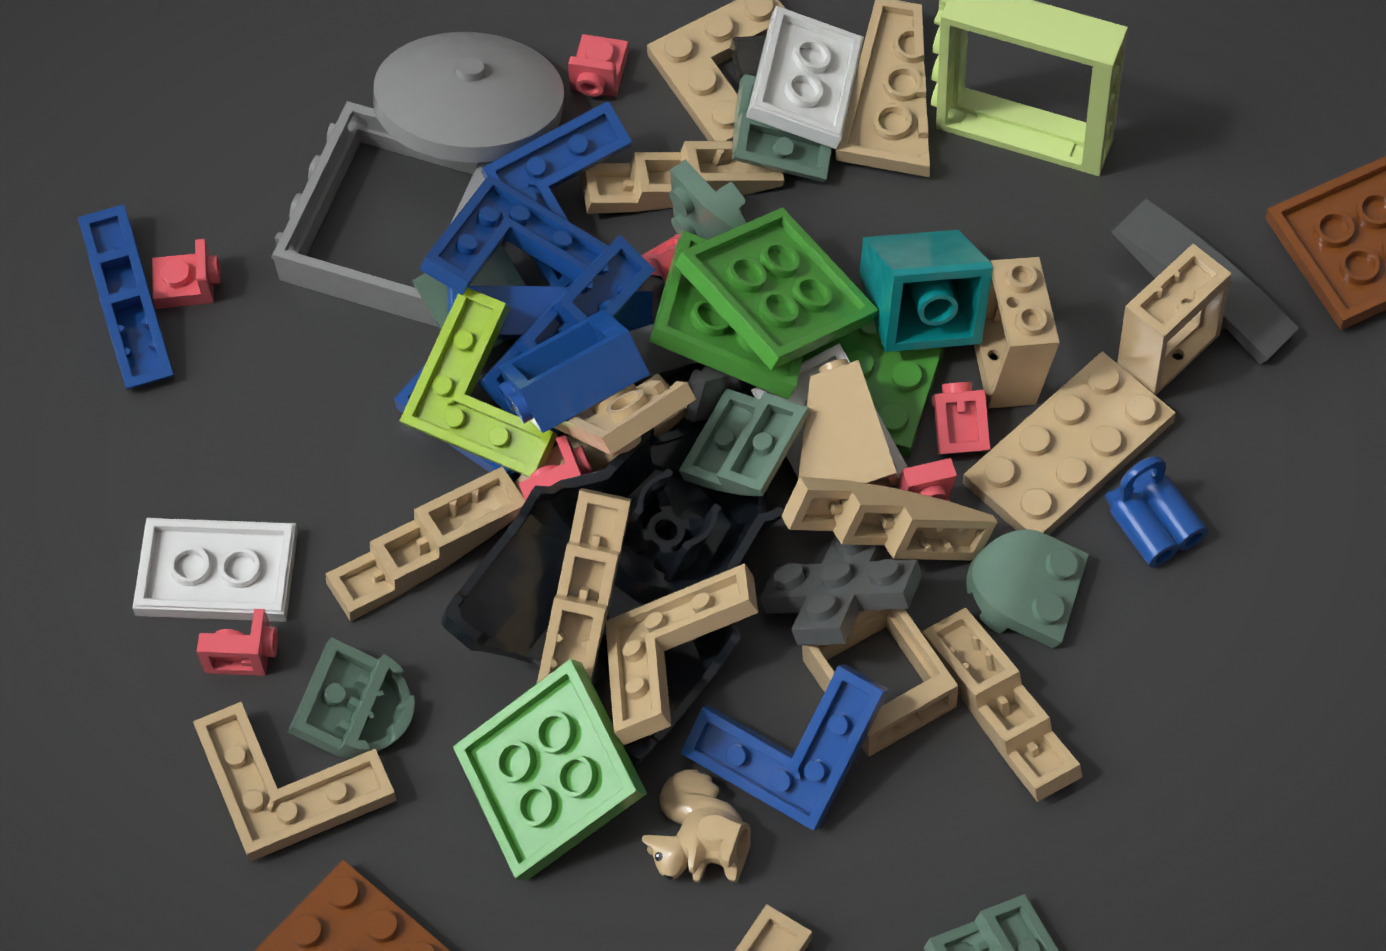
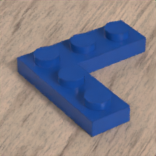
[481,101,632,287]
[419,174,608,295]
[680,664,890,831]

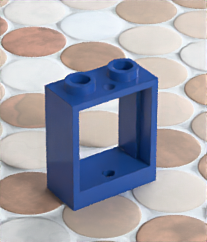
[498,309,650,433]

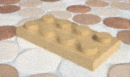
[963,351,1176,535]

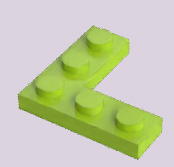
[399,288,558,478]

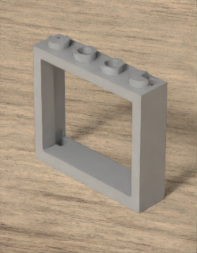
[271,101,493,327]

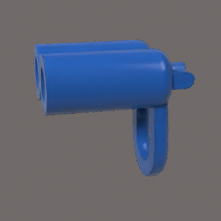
[1105,456,1208,568]

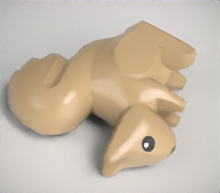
[642,770,751,883]

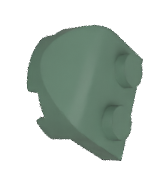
[669,159,746,240]
[966,529,1089,649]
[287,637,415,759]

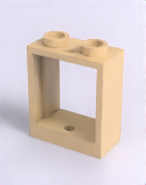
[1117,244,1232,396]
[974,257,1060,409]
[802,609,958,757]

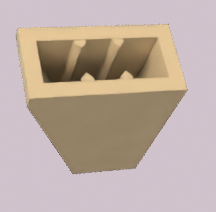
[798,359,899,487]

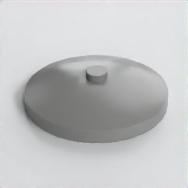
[373,32,564,163]

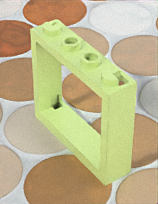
[931,0,1128,176]

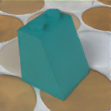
[859,230,993,352]

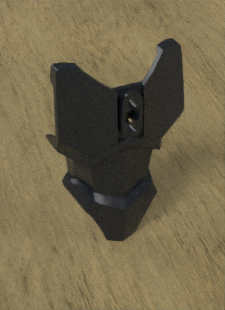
[441,418,784,767]

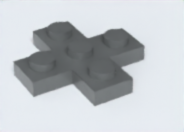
[760,535,922,645]

